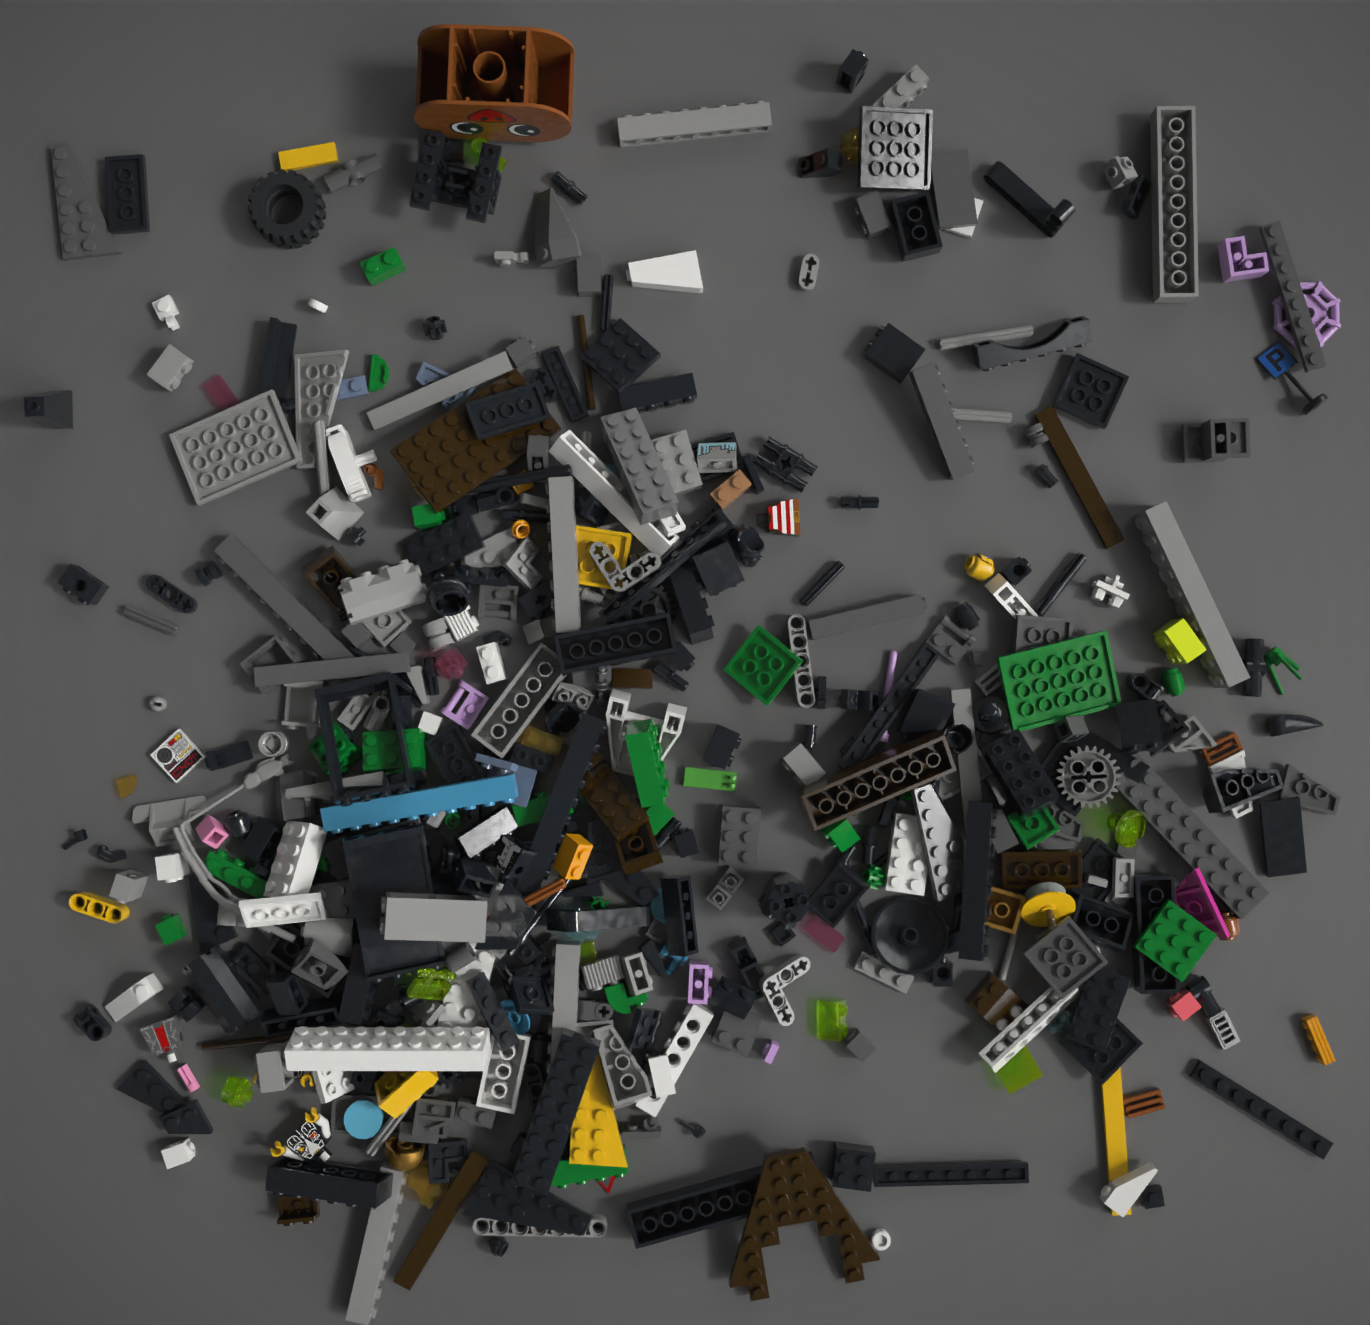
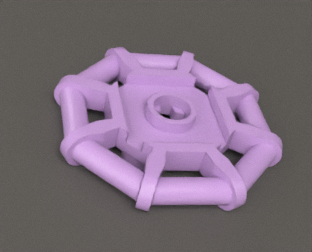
[1272,280,1341,348]

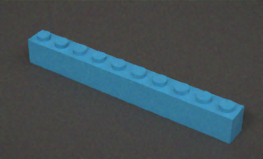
[320,773,519,834]

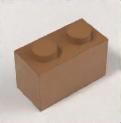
[710,469,752,511]

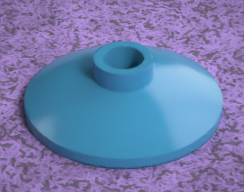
[500,999,530,1034]

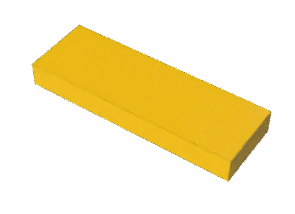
[278,142,339,172]

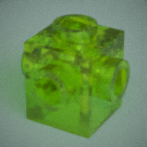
[221,1076,254,1109]

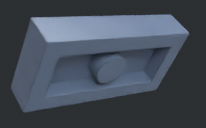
[336,375,370,402]

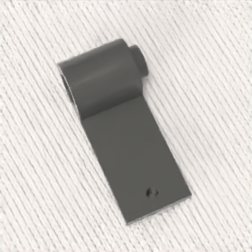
[442,941,477,972]

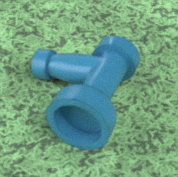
[659,941,688,975]

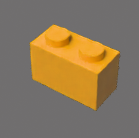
[552,833,593,880]

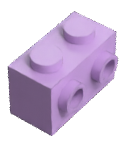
[688,960,713,1004]

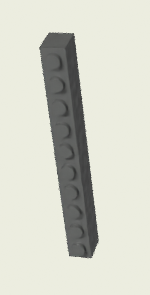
[214,534,363,682]

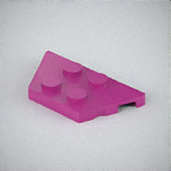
[1175,867,1230,939]

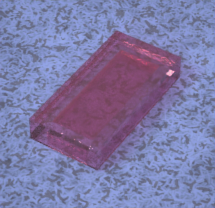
[204,375,240,411]
[804,914,846,953]

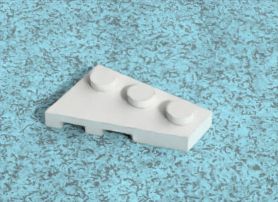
[1208,750,1253,819]

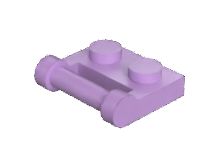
[440,680,490,730]

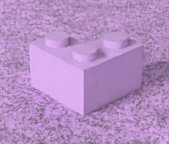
[1217,236,1269,283]

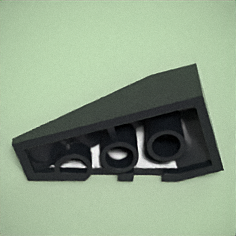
[1203,769,1284,813]

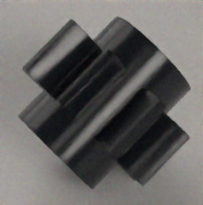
[423,316,447,340]

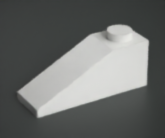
[985,573,1038,619]
[105,973,164,1022]
[1099,1163,1158,1217]

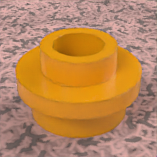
[511,520,530,539]

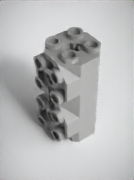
[338,560,427,626]

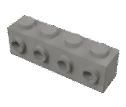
[858,64,929,125]

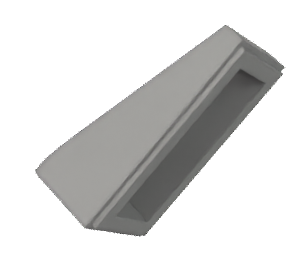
[406,666,430,704]
[1204,1007,1240,1050]

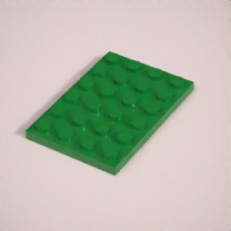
[996,630,1121,732]

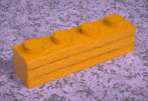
[1301,1014,1336,1066]

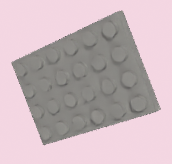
[169,389,303,506]

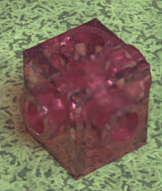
[434,647,469,681]

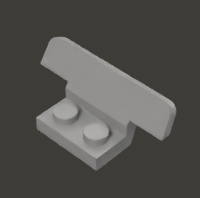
[132,795,209,847]

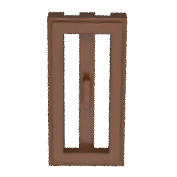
[1199,732,1243,766]
[1123,1088,1166,1119]

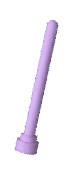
[879,651,897,742]

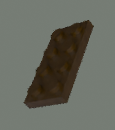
[578,761,650,842]
[1001,849,1082,889]

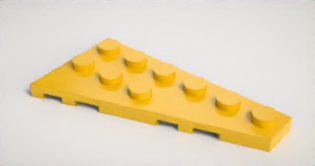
[569,1052,628,1167]

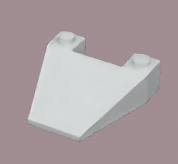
[606,689,687,776]

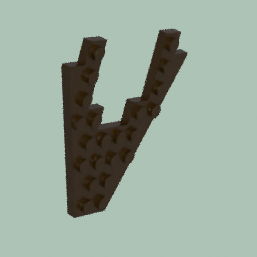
[729,1147,880,1301]

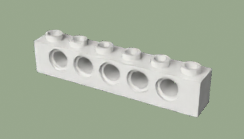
[979,986,1080,1073]
[635,1004,714,1117]

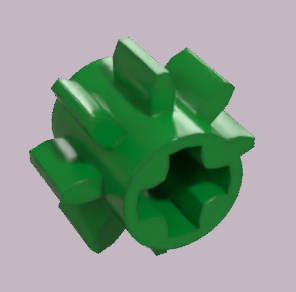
[862,865,886,890]
[587,895,610,910]

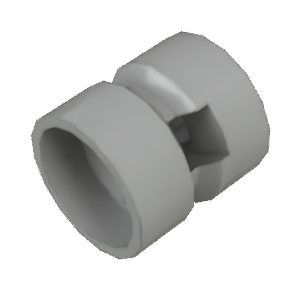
[422,618,455,652]
[258,731,290,757]

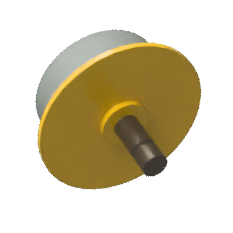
[1021,882,1076,930]

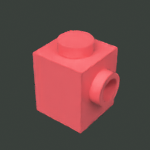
[1166,988,1201,1021]

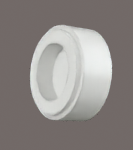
[308,298,328,313]
[871,1229,891,1250]

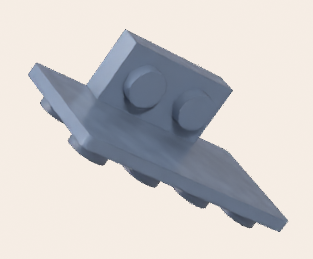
[475,753,537,808]

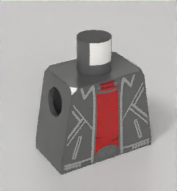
[140,1013,186,1063]

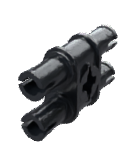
[753,436,818,493]

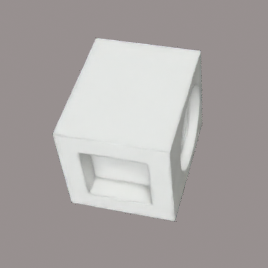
[161,1138,195,1169]

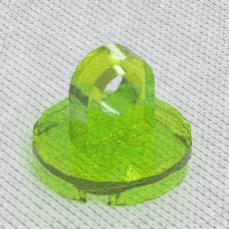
[1107,810,1146,848]

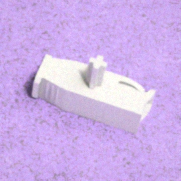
[325,425,377,503]

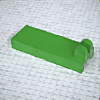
[683,766,737,791]

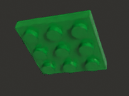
[723,625,803,706]
[1133,899,1217,982]

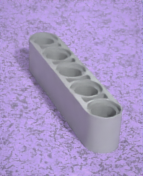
[787,614,815,708]

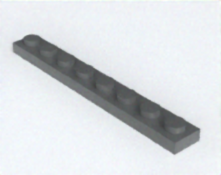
[1259,221,1326,373]

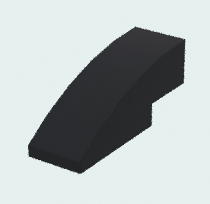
[728,936,773,1001]

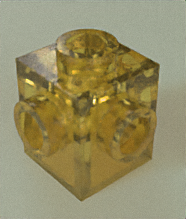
[840,127,859,163]

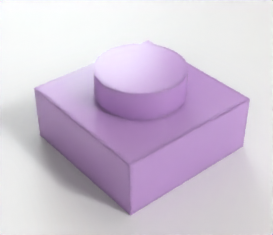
[762,1039,779,1064]

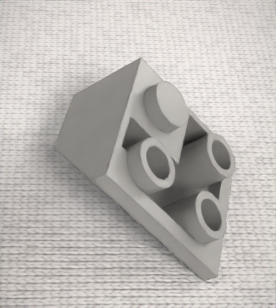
[306,487,365,541]

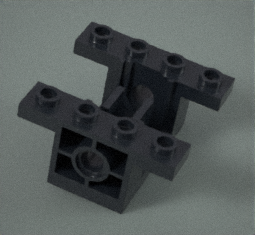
[409,130,502,224]

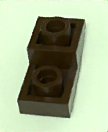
[611,669,653,689]

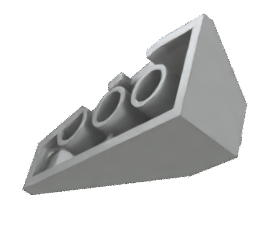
[593,1024,652,1110]

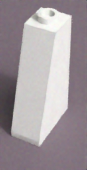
[626,250,703,293]

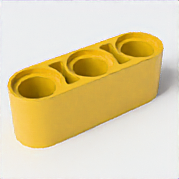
[69,891,130,923]

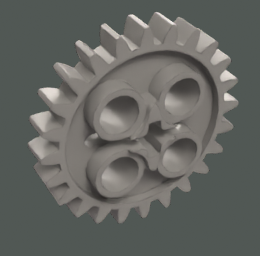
[1056,745,1121,809]

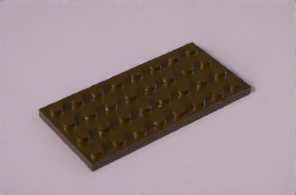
[390,368,562,514]

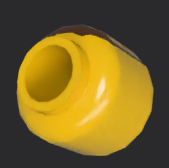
[964,553,995,581]

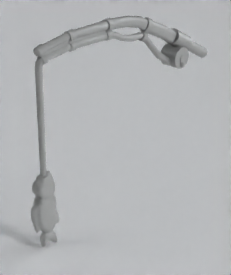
[172,753,297,943]

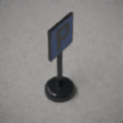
[1256,341,1329,416]

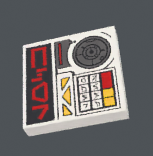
[150,729,206,783]

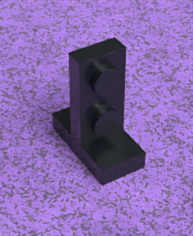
[574,493,609,527]

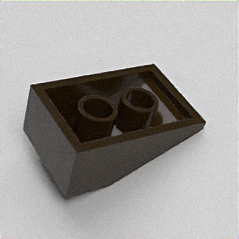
[302,545,358,617]
[612,804,663,875]
[965,971,1029,1032]

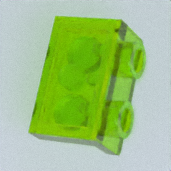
[817,999,848,1042]

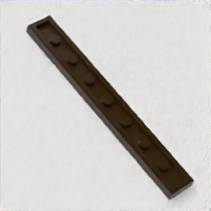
[1034,406,1125,549]
[393,1149,489,1291]

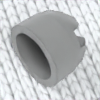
[149,696,167,712]

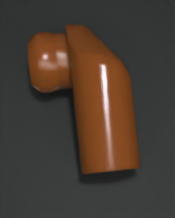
[364,463,384,490]

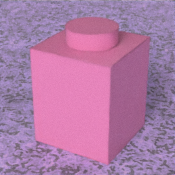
[195,815,229,849]

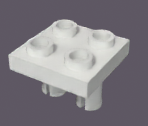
[312,1071,355,1104]

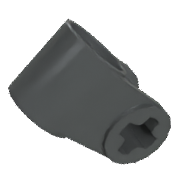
[577,998,614,1021]

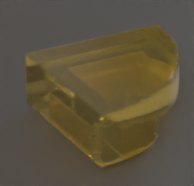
[116,775,138,799]

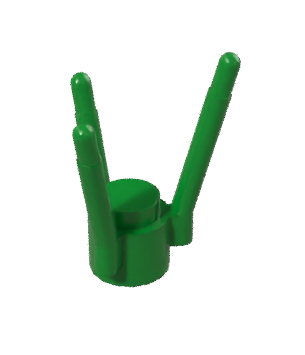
[1264,646,1302,695]

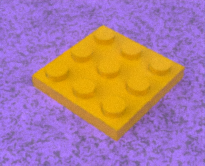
[576,525,632,590]

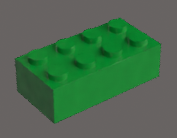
[625,719,670,808]

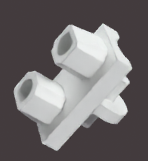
[1091,574,1130,609]

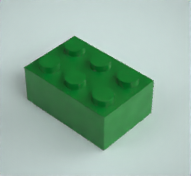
[362,728,426,774]

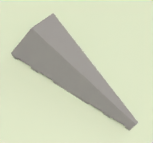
[285,771,389,804]

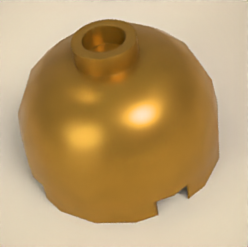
[385,1136,425,1172]

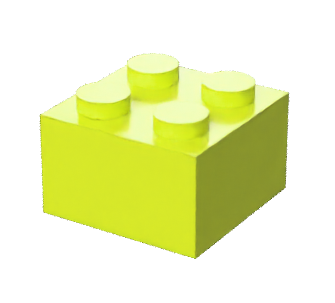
[1153,618,1206,664]

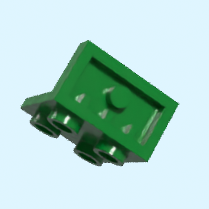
[308,722,363,775]

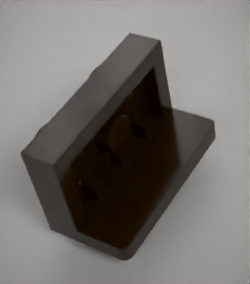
[277,1194,320,1226]

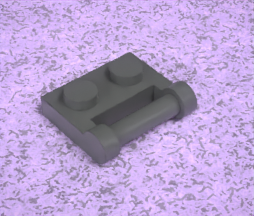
[478,584,519,621]
[925,615,976,665]

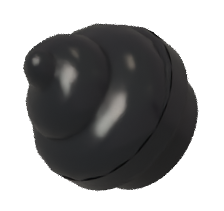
[489,1237,509,1257]

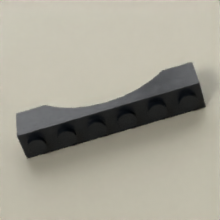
[972,316,1092,371]

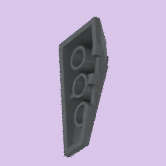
[535,188,582,269]

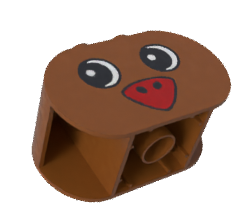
[414,24,575,142]

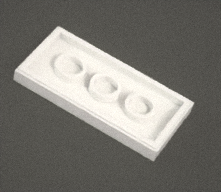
[239,892,326,928]

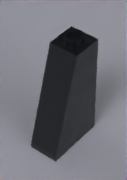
[24,390,73,429]

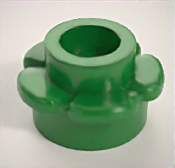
[444,812,463,830]

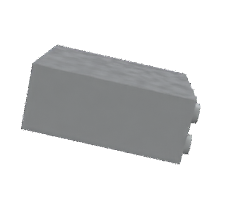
[379,892,487,943]

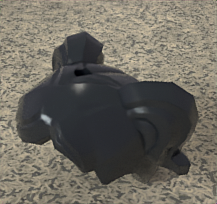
[728,524,764,567]

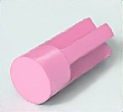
[176,1064,200,1093]

